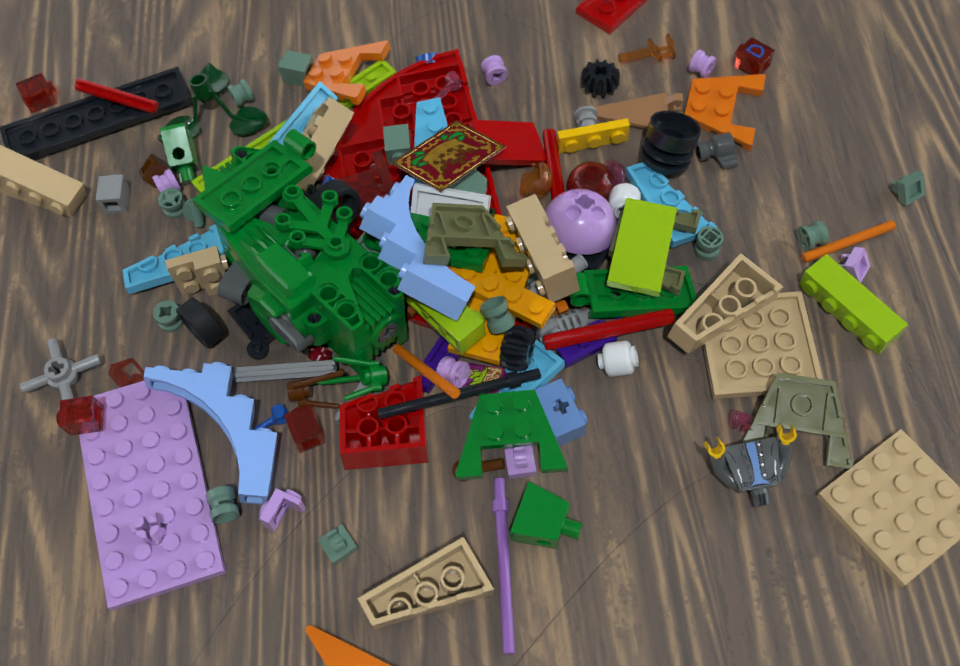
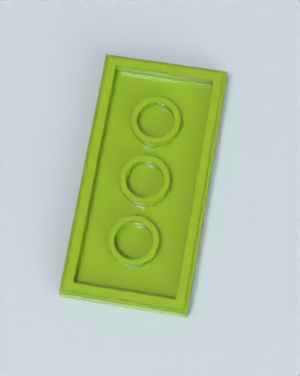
[606,198,677,297]

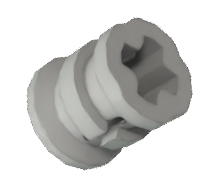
[574,106,598,128]

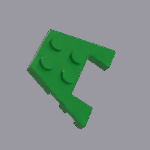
[456,389,568,480]

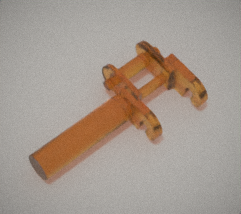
[618,34,677,63]

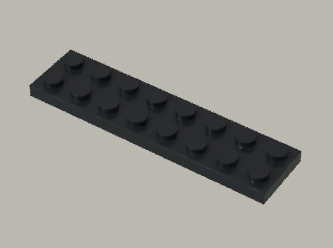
[0,66,193,160]

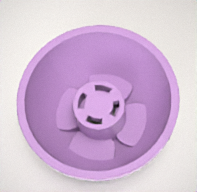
[545,189,617,255]

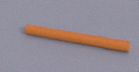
[801,220,896,263]
[393,344,460,399]

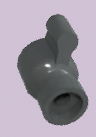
[695,132,738,170]

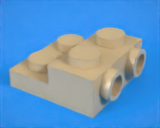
[165,246,230,296]

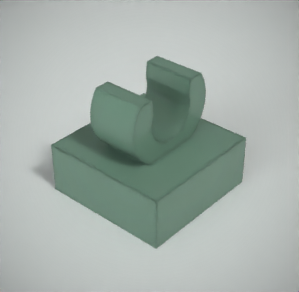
[892,171,926,206]
[318,524,358,566]

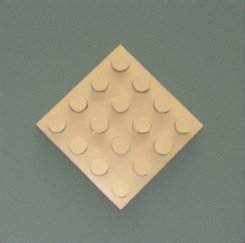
[703,291,823,399]
[816,429,960,588]

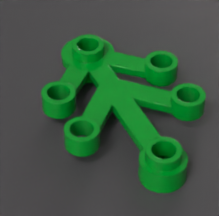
[275,185,353,261]

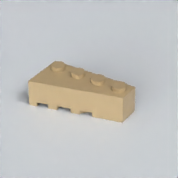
[296,97,354,191]
[0,145,87,218]
[505,194,580,302]
[667,253,783,354]
[357,537,494,630]

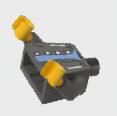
[704,424,797,508]

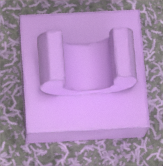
[839,247,871,283]
[504,446,536,479]

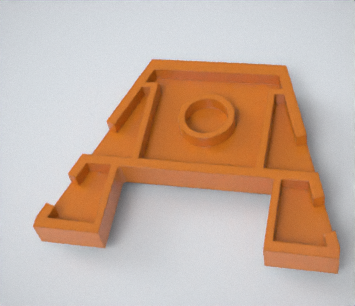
[303,41,390,105]
[685,74,766,151]

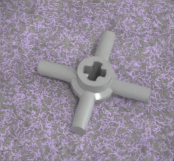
[19,338,102,410]

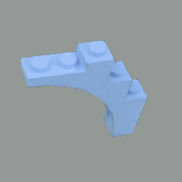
[359,175,476,321]
[143,362,278,505]

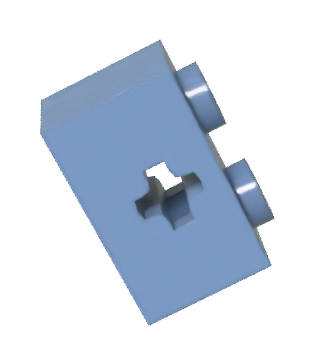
[535,379,588,446]

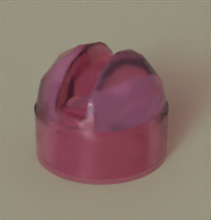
[730,409,754,432]

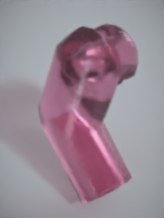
[603,159,626,186]

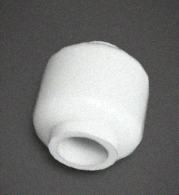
[608,183,641,219]
[598,340,639,377]

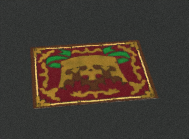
[391,120,507,192]

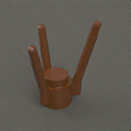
[287,368,344,409]

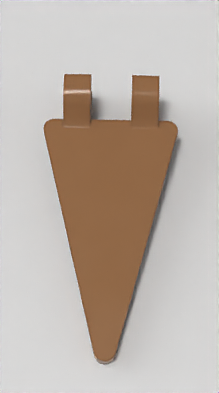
[594,93,683,129]

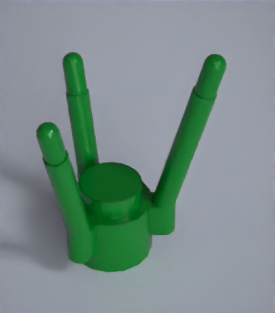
[317,356,387,401]

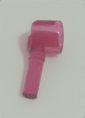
[435,71,461,99]

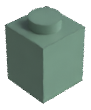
[278,50,314,87]
[383,124,412,165]

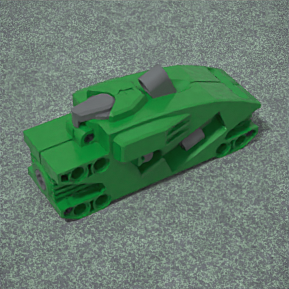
[202,146,408,375]

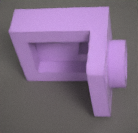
[259,488,306,532]

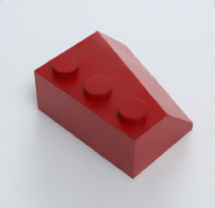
[340,375,428,470]

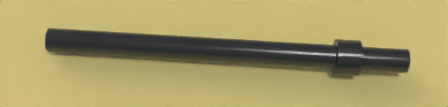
[377,368,541,420]

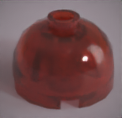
[566,161,615,201]

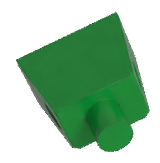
[510,482,583,549]

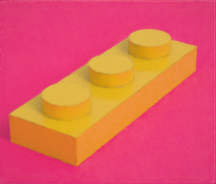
[557,118,630,154]

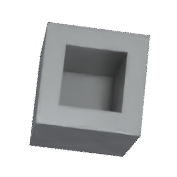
[96,174,131,214]

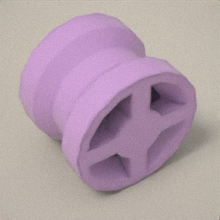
[688,49,717,78]
[481,55,508,85]
[152,169,181,193]
[436,356,470,388]

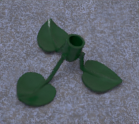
[157,62,268,143]

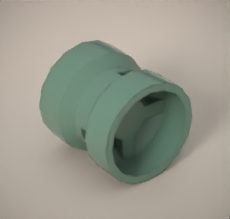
[694,226,724,261]
[480,296,515,334]
[206,486,240,524]

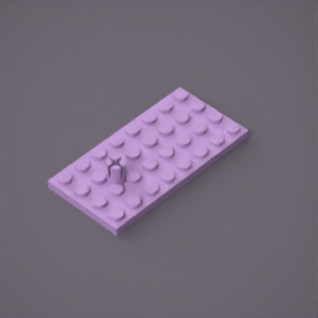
[74,370,226,611]

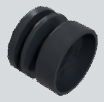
[640,111,701,175]

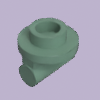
[182,198,206,227]

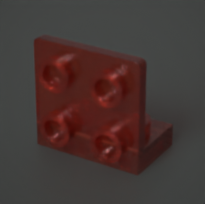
[339,150,394,221]

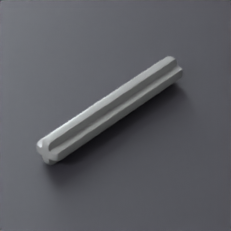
[233,359,337,383]

